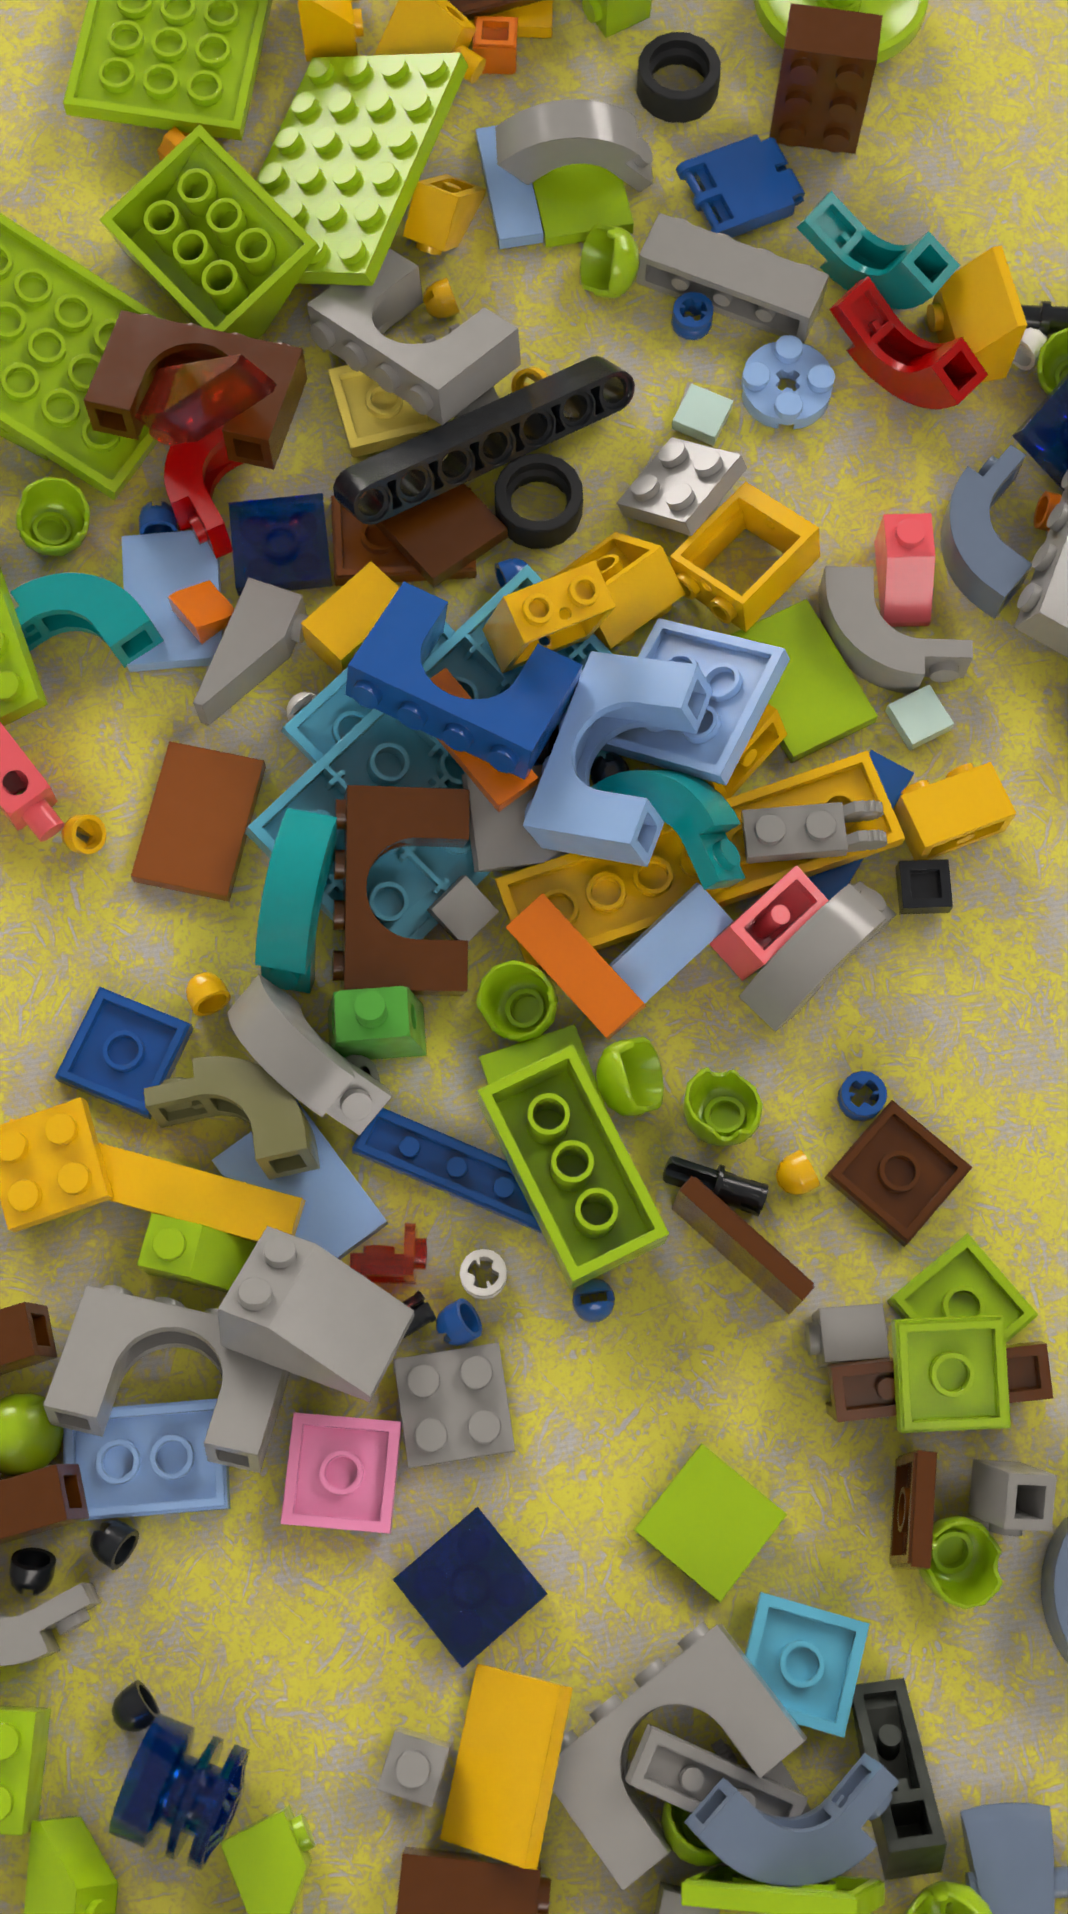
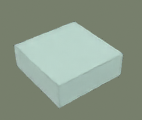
[672,383,733,446]
[885,684,954,751]

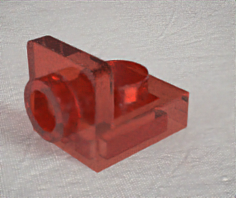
[350,1223,427,1284]

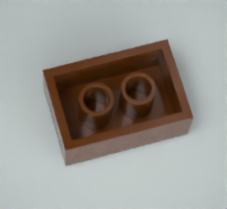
[769,3,883,154]

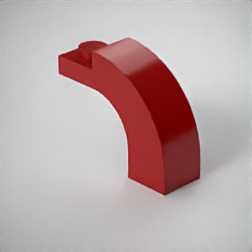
[829,276,988,409]
[164,393,244,559]

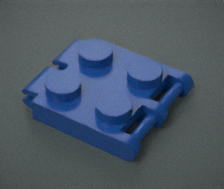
[676,135,805,238]

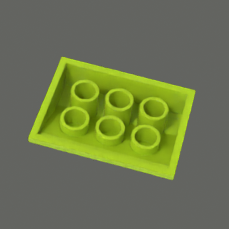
[99,124,320,339]

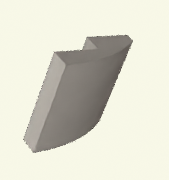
[462,765,568,872]

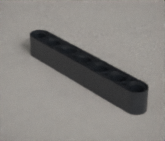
[333,356,635,525]

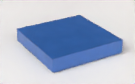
[55,987,194,1119]

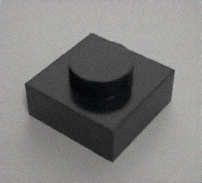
[895,859,953,914]

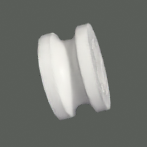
[460,1249,507,1300]

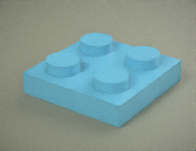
[745,1592,870,1738]

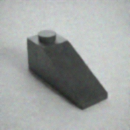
[851,1678,947,1880]

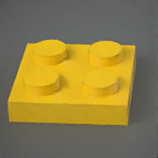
[0,1097,114,1232]

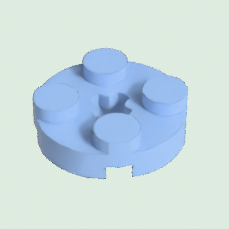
[741,335,835,429]

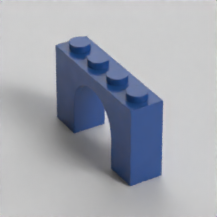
[345,581,583,780]

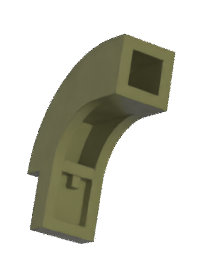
[144,1056,320,1180]

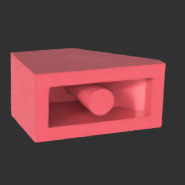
[874,513,936,627]
[709,865,829,981]

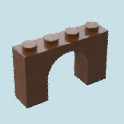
[84,310,307,470]
[332,785,470,996]
[0,1302,89,1544]
[396,1847,551,1914]

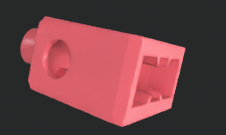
[0,722,64,842]

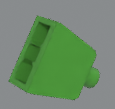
[328,986,427,1060]

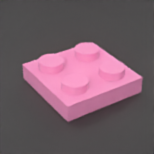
[281,1412,402,1534]

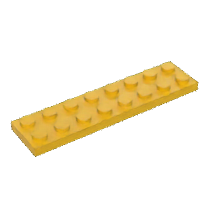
[495,750,905,970]

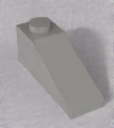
[193,577,309,725]

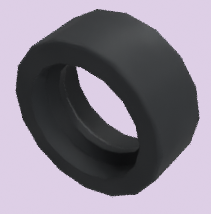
[637,32,721,123]
[494,453,583,549]

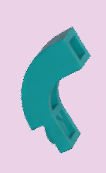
[796,191,960,309]
[10,573,164,668]
[591,770,745,890]
[255,808,337,994]

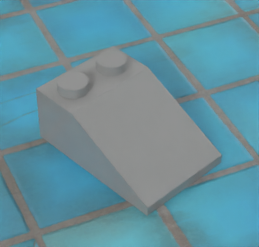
[218,1226,414,1402]

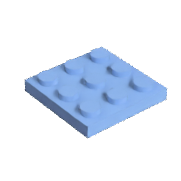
[601,618,790,785]

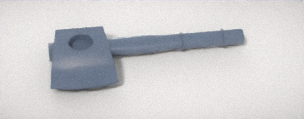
[960,1803,1068,1914]

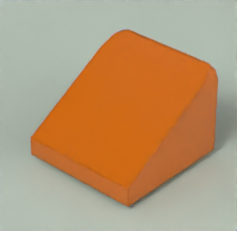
[472,16,518,75]
[168,580,235,644]

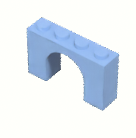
[523,651,713,867]

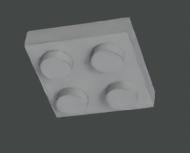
[617,437,747,536]
[393,1342,515,1469]

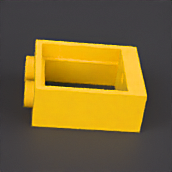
[670,481,821,632]
[482,560,616,674]

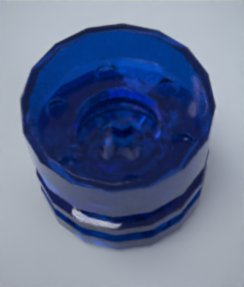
[109,1713,250,1871]

